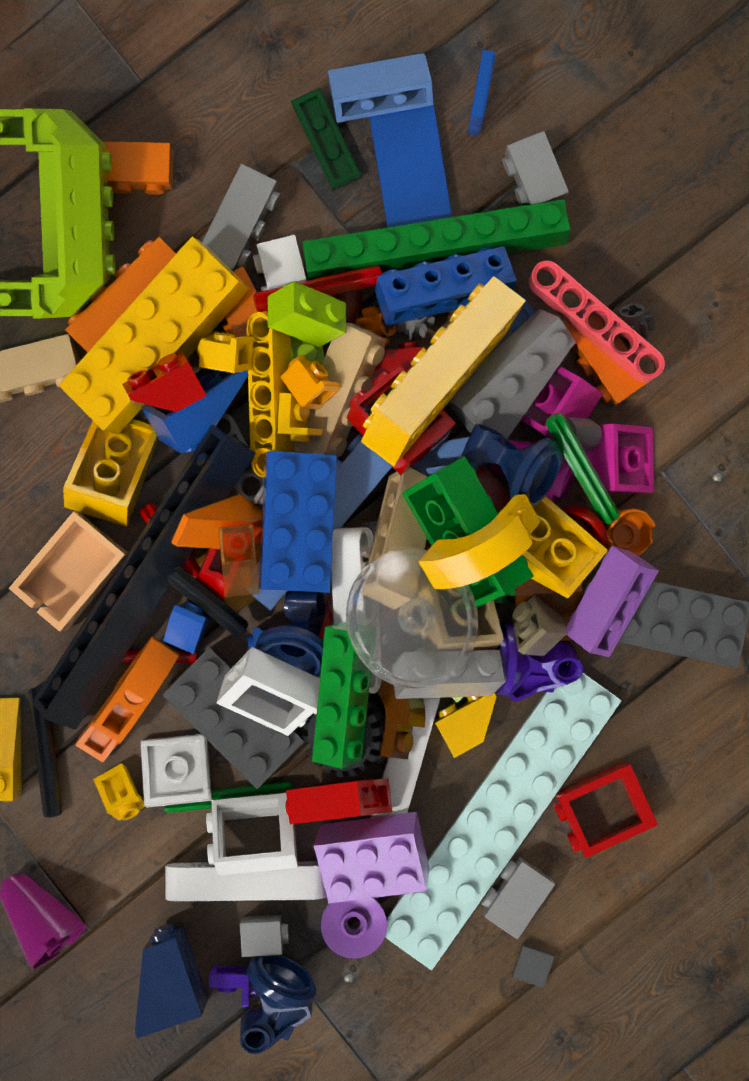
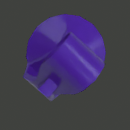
[496,622,583,702]

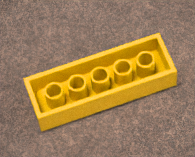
[59,236,251,434]
[361,276,526,467]

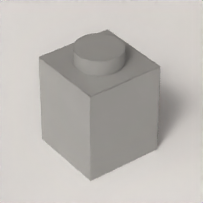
[240,914,289,957]

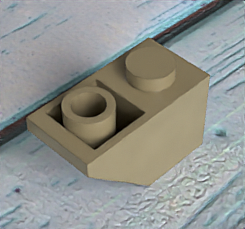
[511,594,567,656]

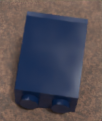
[135,923,208,1039]

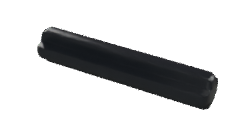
[166,565,249,637]

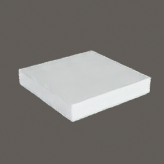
[140,734,212,808]

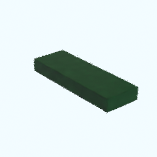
[291,87,362,192]

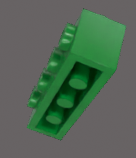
[312,622,375,769]

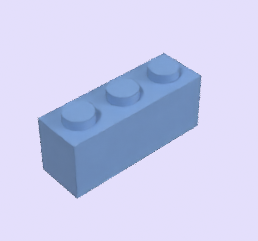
[328,53,433,123]

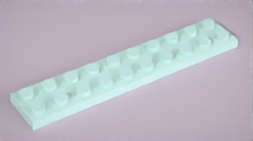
[385,663,622,971]

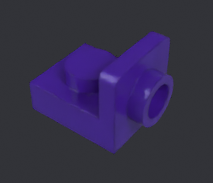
[209,966,257,1007]

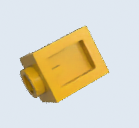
[278,393,323,442]
[93,763,145,821]

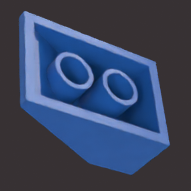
[141,368,248,454]

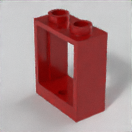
[346,365,456,476]
[553,761,658,859]
[285,778,393,825]

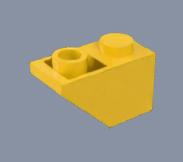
[434,693,497,758]

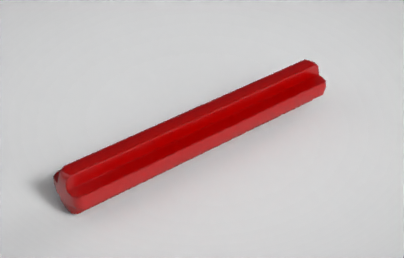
[253,265,382,312]

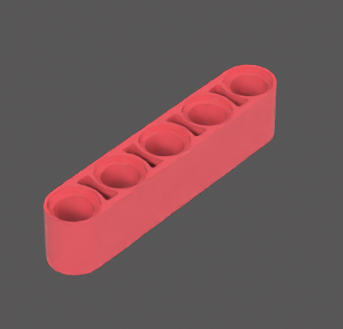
[529,261,665,383]

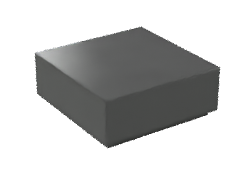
[512,944,554,988]

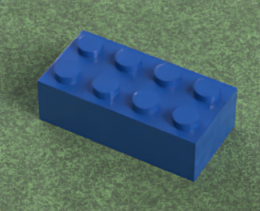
[258,451,337,593]

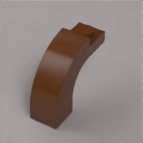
[377,654,426,759]

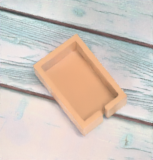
[8,511,128,632]

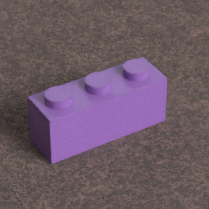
[566,546,659,657]

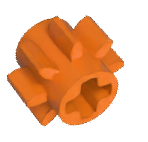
[356,306,396,345]

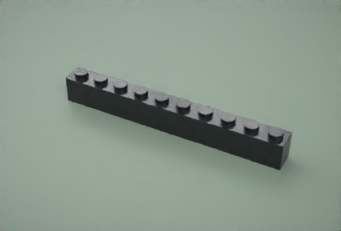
[32,425,256,730]

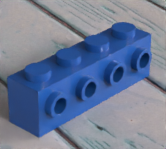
[375,246,517,327]

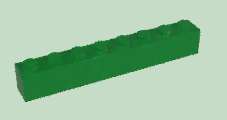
[302,199,570,280]

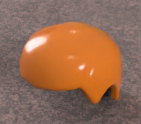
[605,508,655,556]

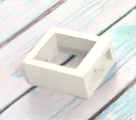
[216,647,320,735]
[206,793,298,876]

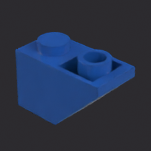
[163,601,212,654]

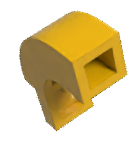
[418,494,540,589]

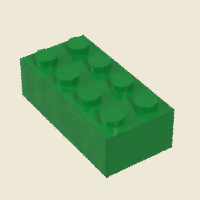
[402,456,534,610]

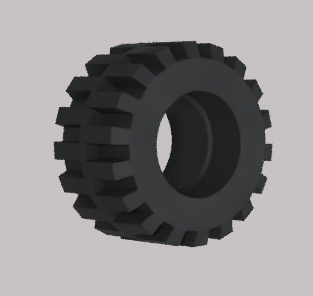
[303,694,387,777]

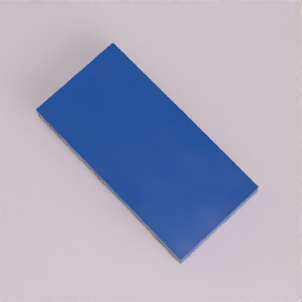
[369,104,452,228]

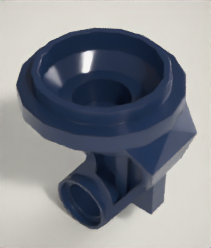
[462,423,562,506]
[255,591,325,677]
[240,955,317,1054]

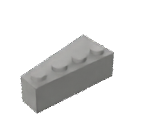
[448,309,576,439]

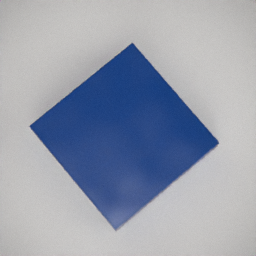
[467,50,496,136]

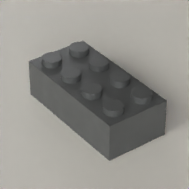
[619,581,749,668]
[162,646,304,789]

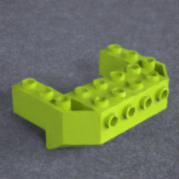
[0,108,116,319]

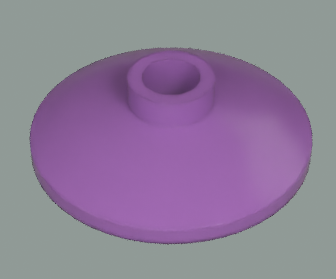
[321,898,387,959]

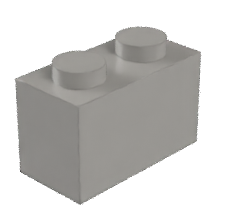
[502,131,569,206]
[482,856,555,940]

